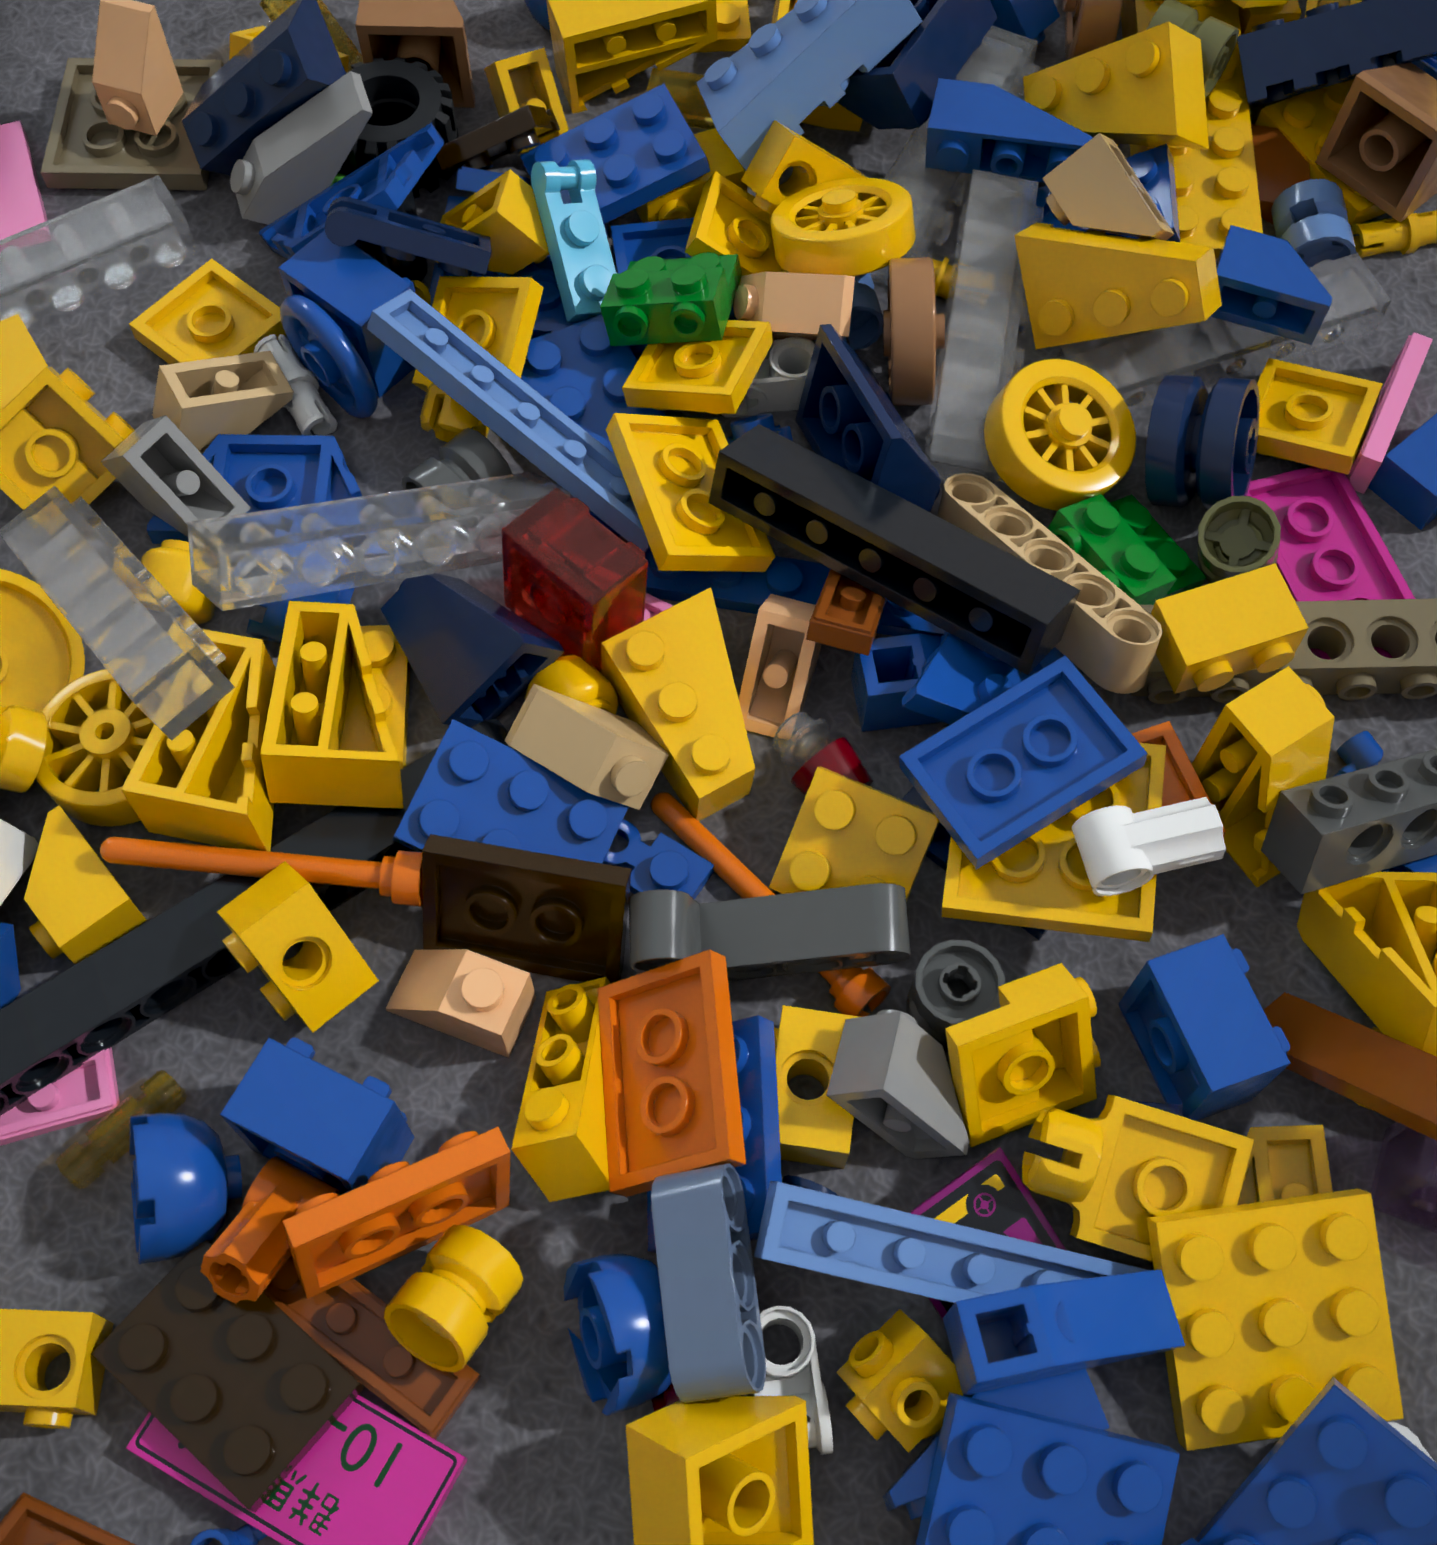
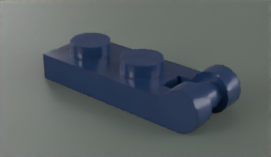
[325,197,491,277]

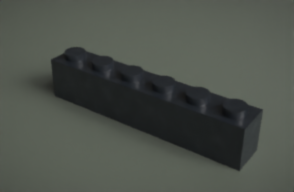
[708,424,1081,675]

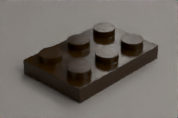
[422,834,631,984]
[91,1240,365,1512]

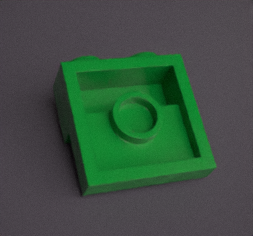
[600,252,742,346]
[1047,494,1207,605]

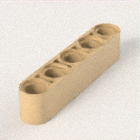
[937,473,1163,694]

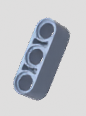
[651,1163,766,1403]

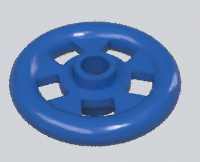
[280,295,378,418]

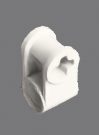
[721,337,815,418]
[748,1306,833,1455]

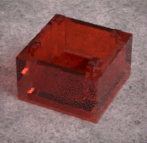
[501,488,648,671]

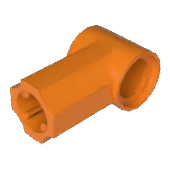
[200,1156,340,1304]

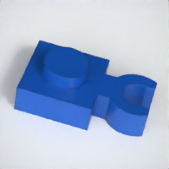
[602,820,714,900]

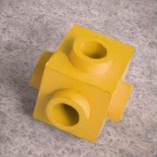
[836,1309,963,1453]

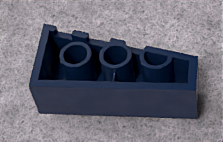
[1237,0,1437,107]

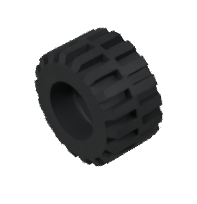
[339,57,459,199]

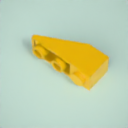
[511,977,610,1202]

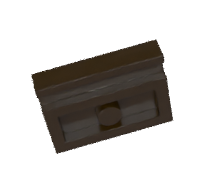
[436,105,560,172]

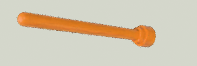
[651,792,891,1017]
[100,837,423,907]

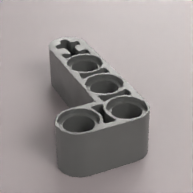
[628,883,911,981]

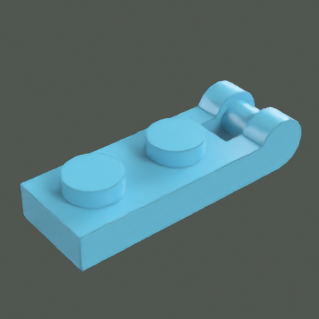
[531,159,616,323]

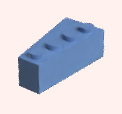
[696,0,923,170]

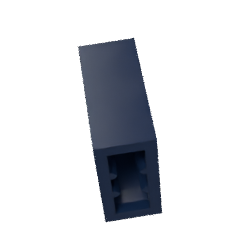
[381,569,565,728]

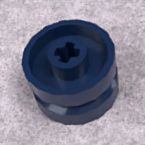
[1145,375,1260,510]

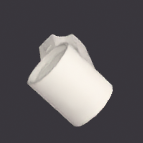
[1072,797,1226,896]

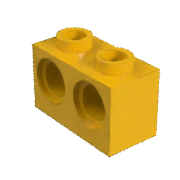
[741,120,868,215]
[0,1309,114,1429]

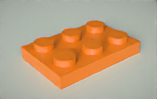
[597,949,746,1197]
[283,1127,511,1299]

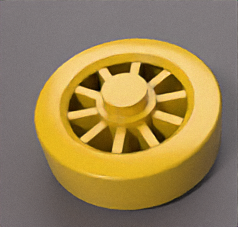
[770,178,916,277]
[984,359,1137,511]
[36,667,174,826]

